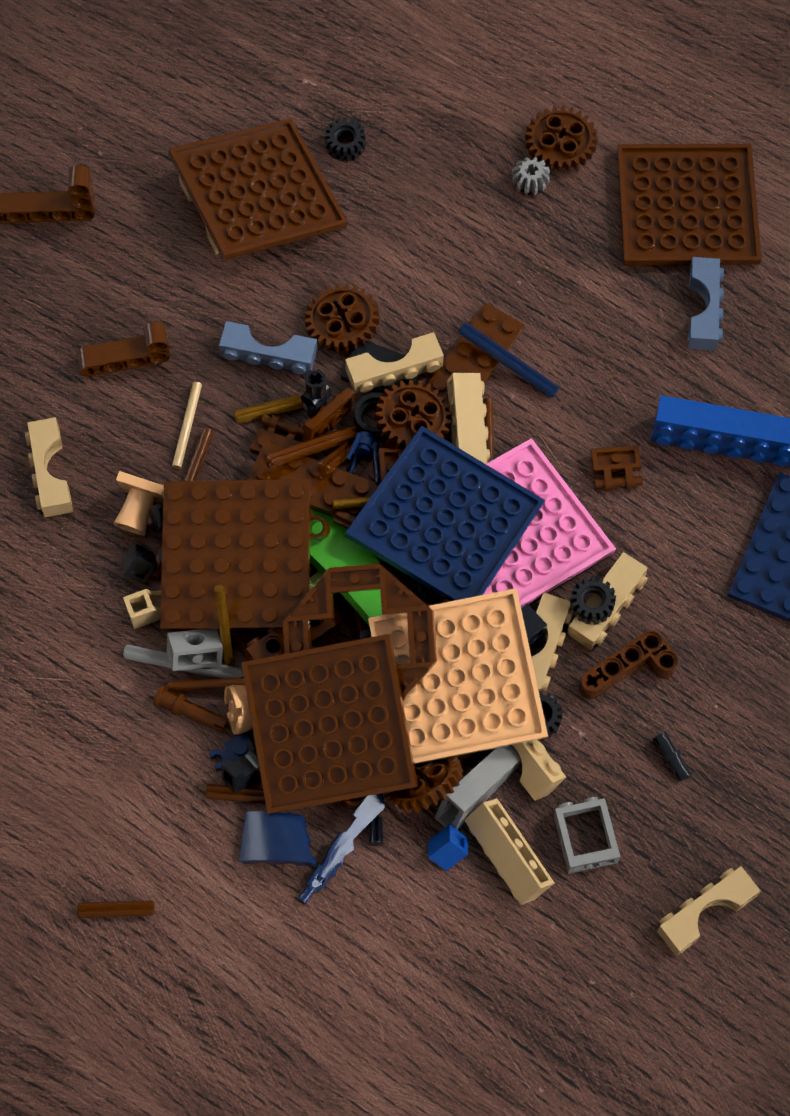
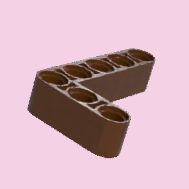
[0,165,95,224]

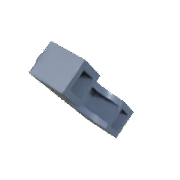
[688,257,724,351]
[219,321,317,374]

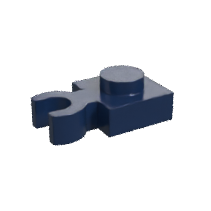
[209,733,254,771]

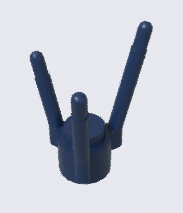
[346,431,380,484]

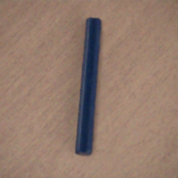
[458,322,559,398]

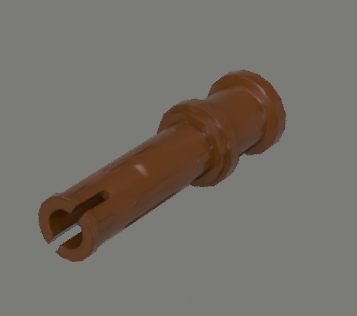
[153,685,229,733]

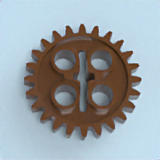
[525,105,598,172]
[304,283,380,353]
[374,379,452,449]
[383,756,463,814]

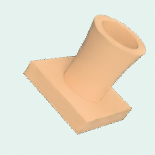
[113,471,164,536]

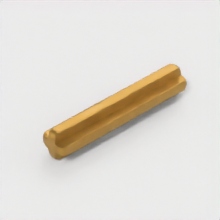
[234,394,303,423]

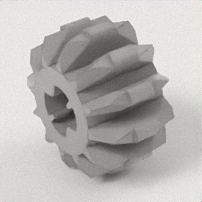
[512,156,550,195]

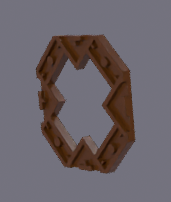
[283,563,437,701]

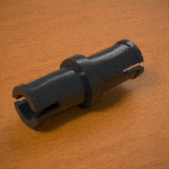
[652,731,692,783]

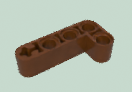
[76,322,170,377]
[579,631,678,699]

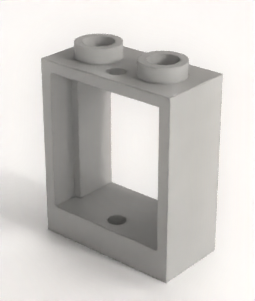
[553,797,620,874]

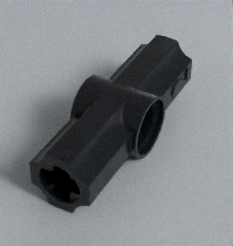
[300,369,332,418]

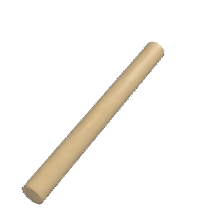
[172,382,202,470]

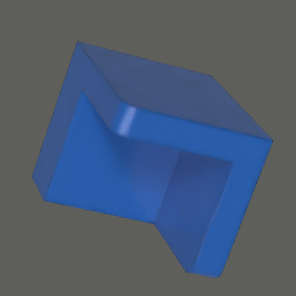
[428,824,468,870]

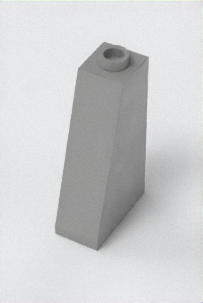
[434,745,521,830]

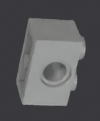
[166,629,223,671]

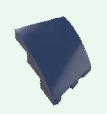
[239,811,316,866]

